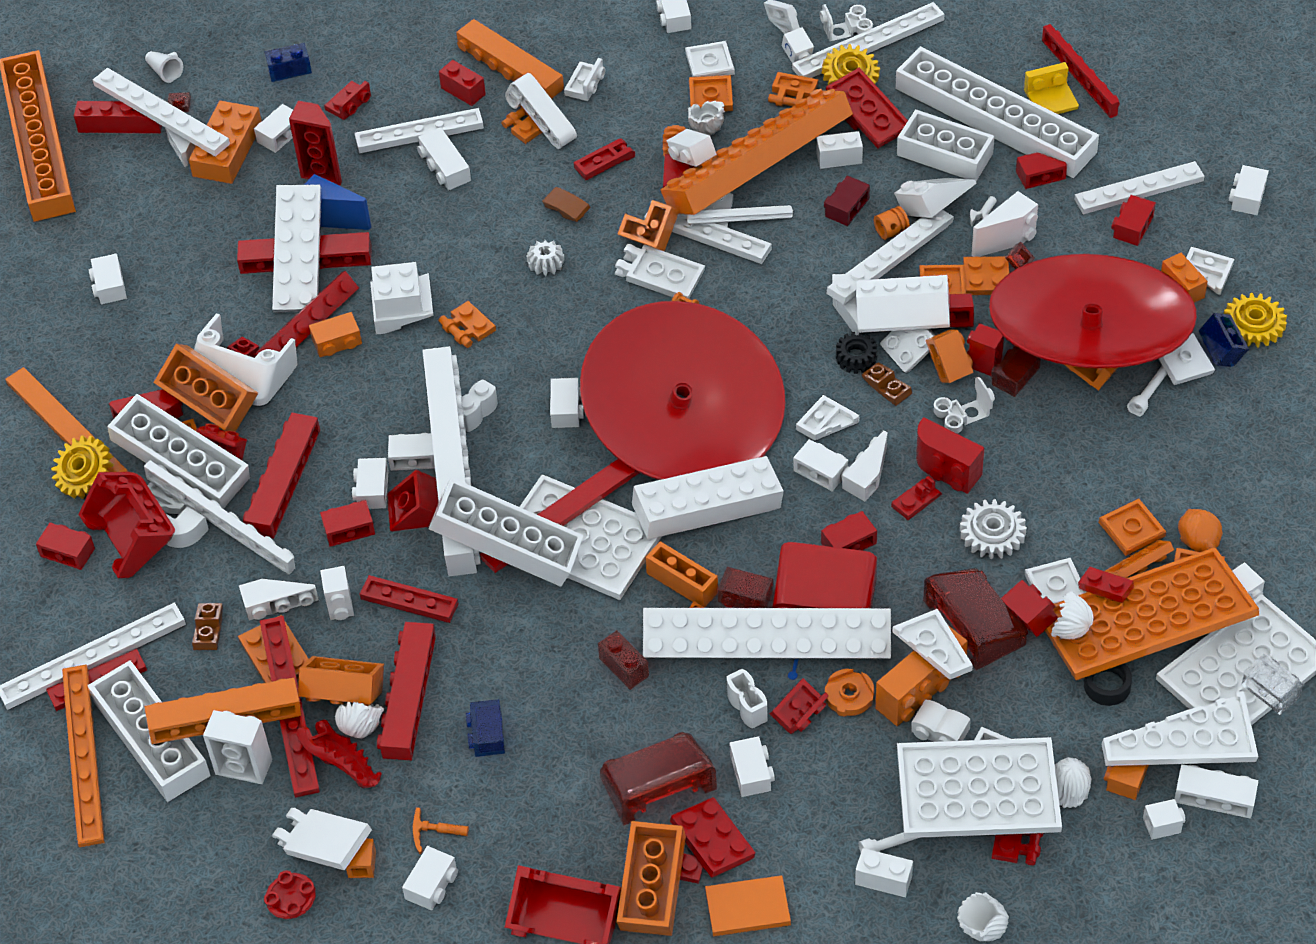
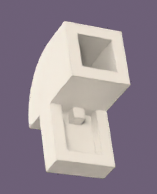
[165,506,209,548]

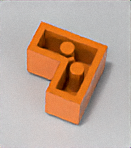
[618,200,679,251]

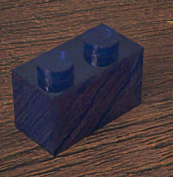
[264,42,312,82]
[1198,313,1249,367]
[466,699,505,757]

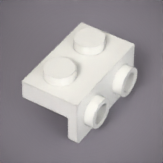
[564,58,605,101]

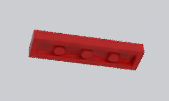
[360,575,459,623]
[46,649,147,711]

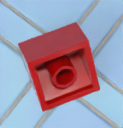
[387,469,439,532]

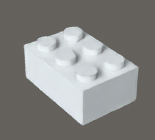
[203,710,272,784]

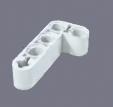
[505,73,577,149]

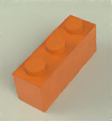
[645,541,718,608]

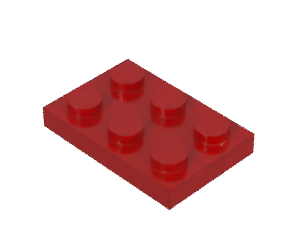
[670,797,756,878]

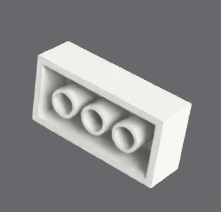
[897,109,994,181]

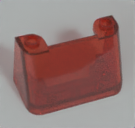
[923,568,1028,670]
[600,732,717,826]

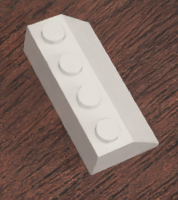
[856,275,950,333]

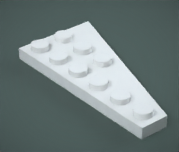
[1102,691,1258,766]

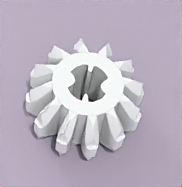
[527,239,564,277]

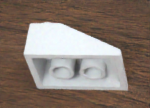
[894,178,976,218]
[972,191,1038,257]

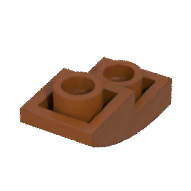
[542,187,591,222]
[862,362,912,406]
[192,603,223,650]

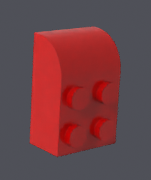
[916,417,984,494]

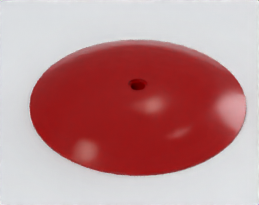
[989,254,1197,368]
[580,301,785,480]

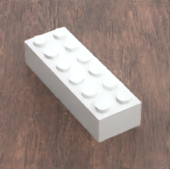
[107,394,250,509]
[632,456,783,540]
[429,477,583,587]
[87,660,210,802]

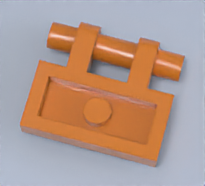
[768,72,818,107]
[501,106,542,144]
[438,301,496,348]

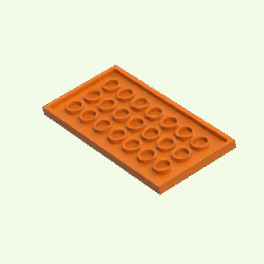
[1045,547,1259,680]

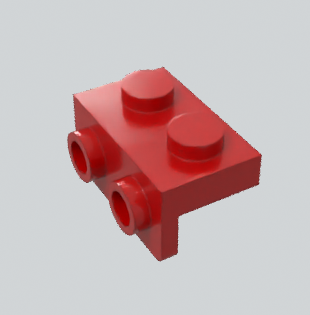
[196,423,247,461]
[769,678,829,734]

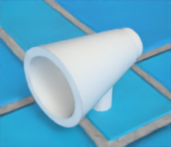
[145,51,183,83]

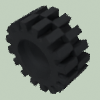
[836,332,877,374]

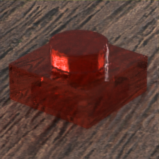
[168,92,191,112]
[1005,242,1035,269]

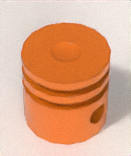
[874,206,910,240]

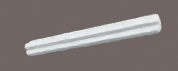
[686,205,793,224]

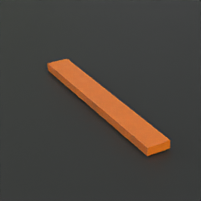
[5,367,128,472]
[62,664,105,847]

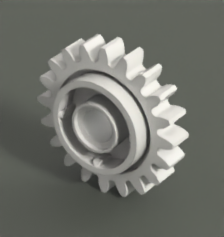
[960,499,1027,559]

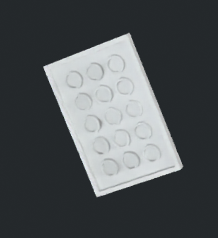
[520,475,662,600]
[1156,594,1316,725]
[897,737,1062,838]

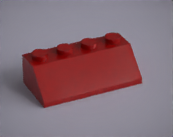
[74,101,167,133]
[289,101,342,186]

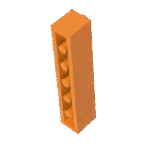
[456,19,564,99]
[145,678,301,745]

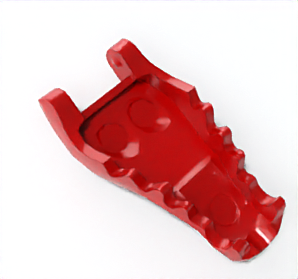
[296,719,382,788]

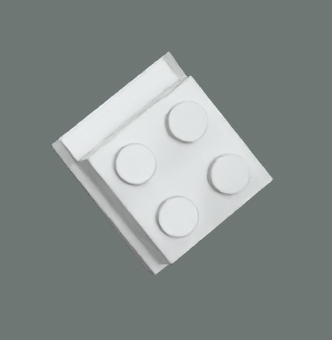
[370,262,433,335]

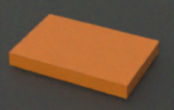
[705,875,791,936]

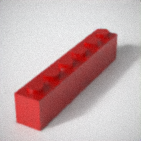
[237,232,372,274]
[243,413,320,539]
[377,622,436,761]

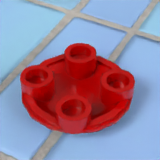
[264,870,316,919]

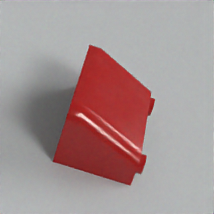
[78,472,175,578]
[772,542,877,609]
[504,865,622,944]

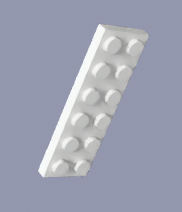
[272,185,321,312]

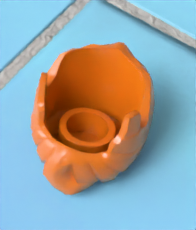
[1178,509,1223,552]

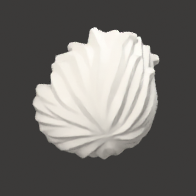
[688,101,725,135]
[1051,591,1093,639]
[335,702,384,739]
[1055,757,1091,808]
[957,892,1009,942]

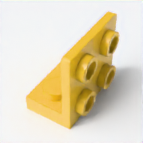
[1024,62,1079,114]

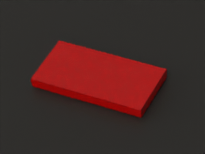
[825,67,908,149]

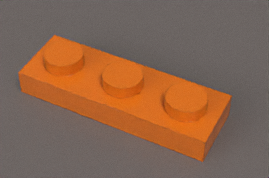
[1105,540,1174,578]

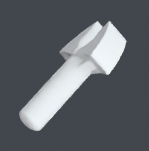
[970,196,997,226]

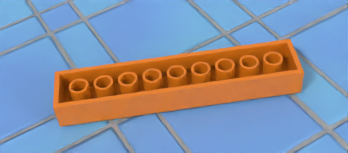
[0,50,76,222]
[660,89,853,215]

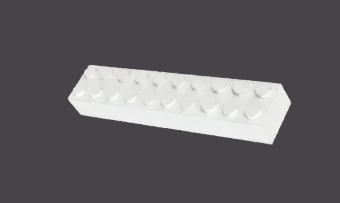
[895,46,1099,178]
[423,346,481,577]
[643,608,891,659]

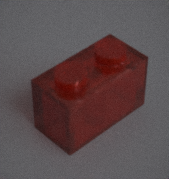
[991,346,1041,397]
[718,567,773,608]
[598,630,649,690]

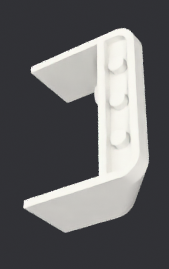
[194,313,298,406]

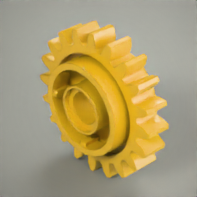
[821,44,880,86]
[1222,293,1287,348]
[51,436,114,499]

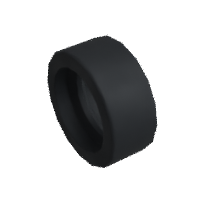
[1084,663,1132,706]

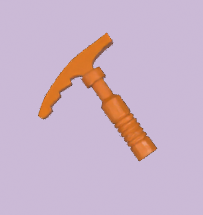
[413,807,469,854]

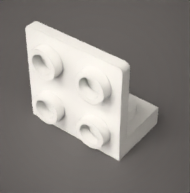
[880,328,936,373]

